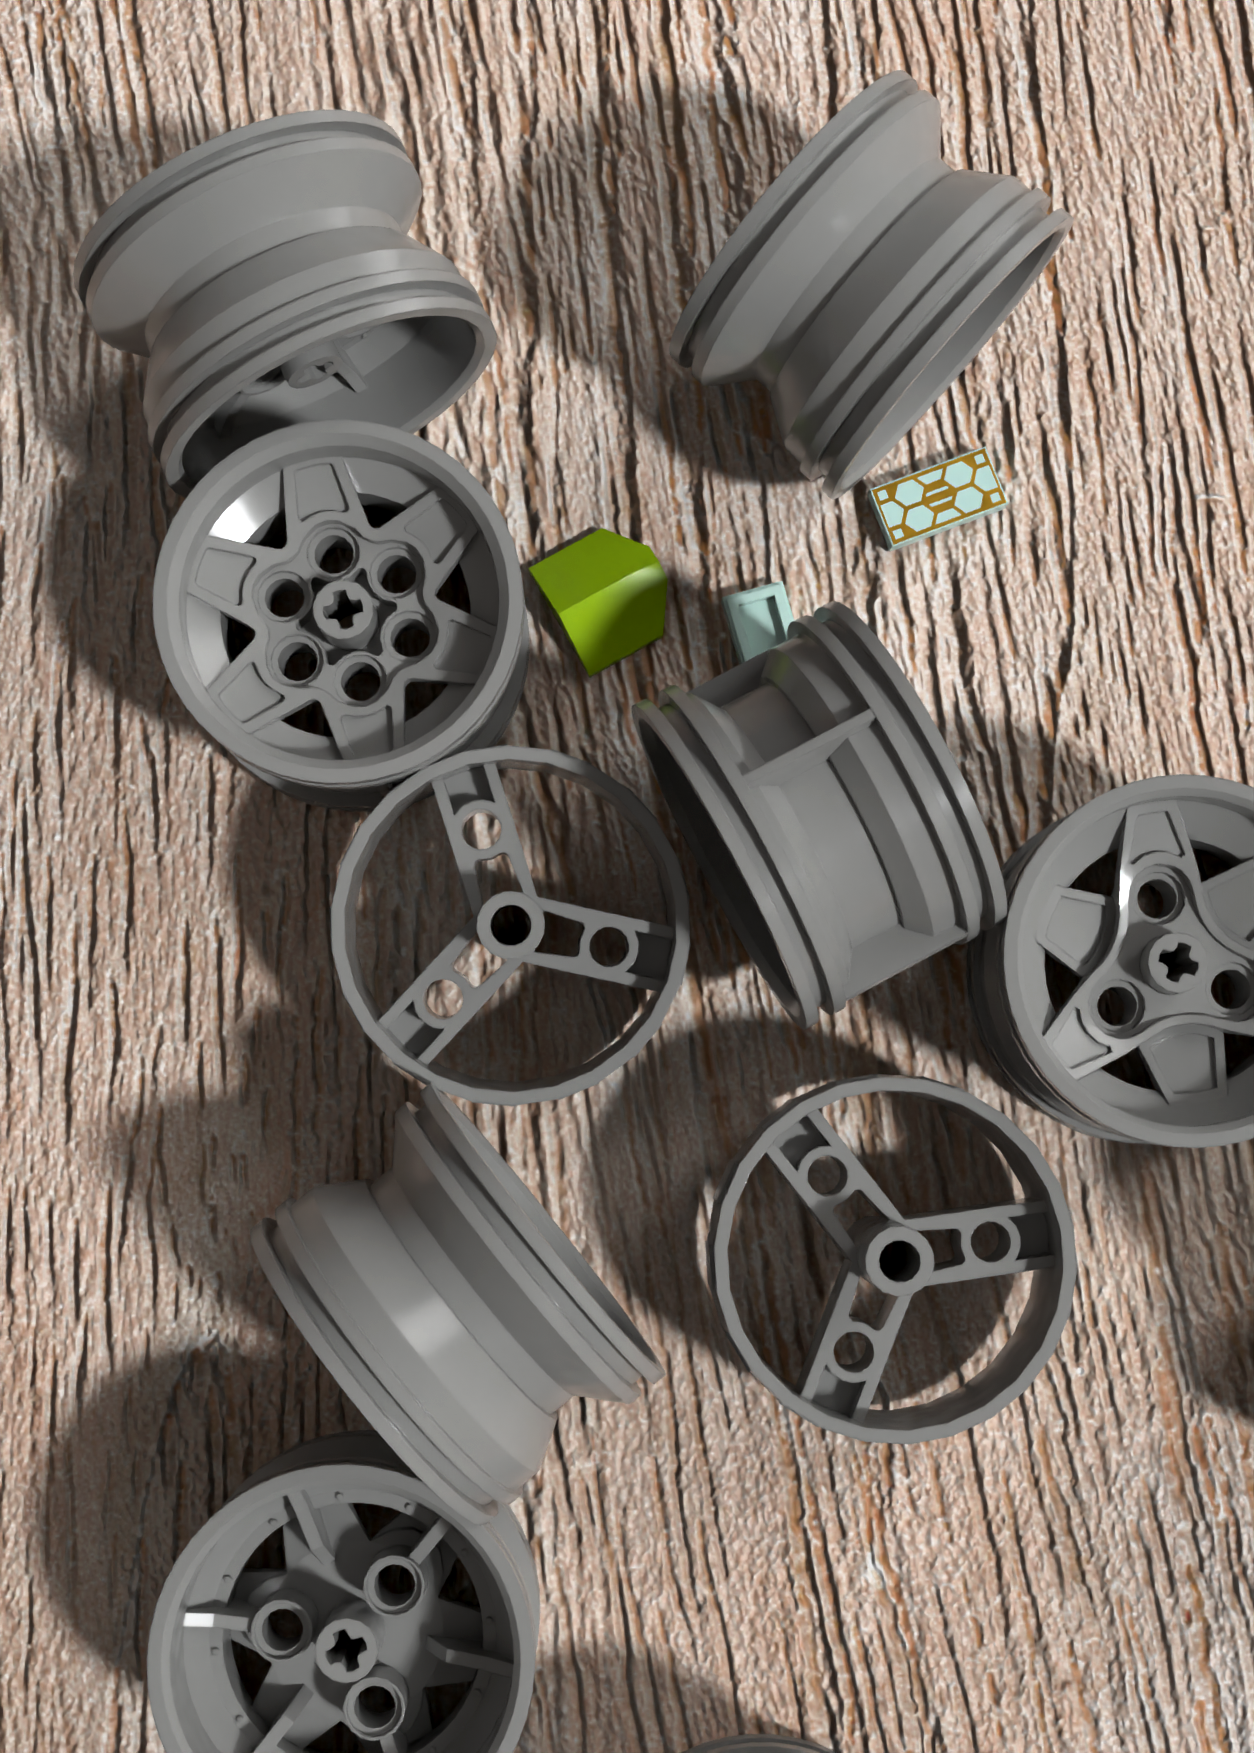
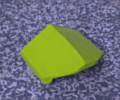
[528,528,668,678]

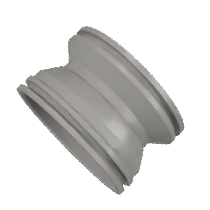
[669,70,1074,499]
[73,110,497,498]
[966,774,1254,1148]
[250,1082,666,1526]
[147,1430,541,1753]

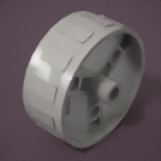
[330,744,691,1107]
[705,1074,1077,1445]

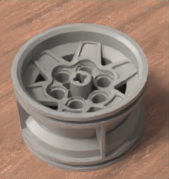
[153,419,530,812]
[631,601,1007,1029]

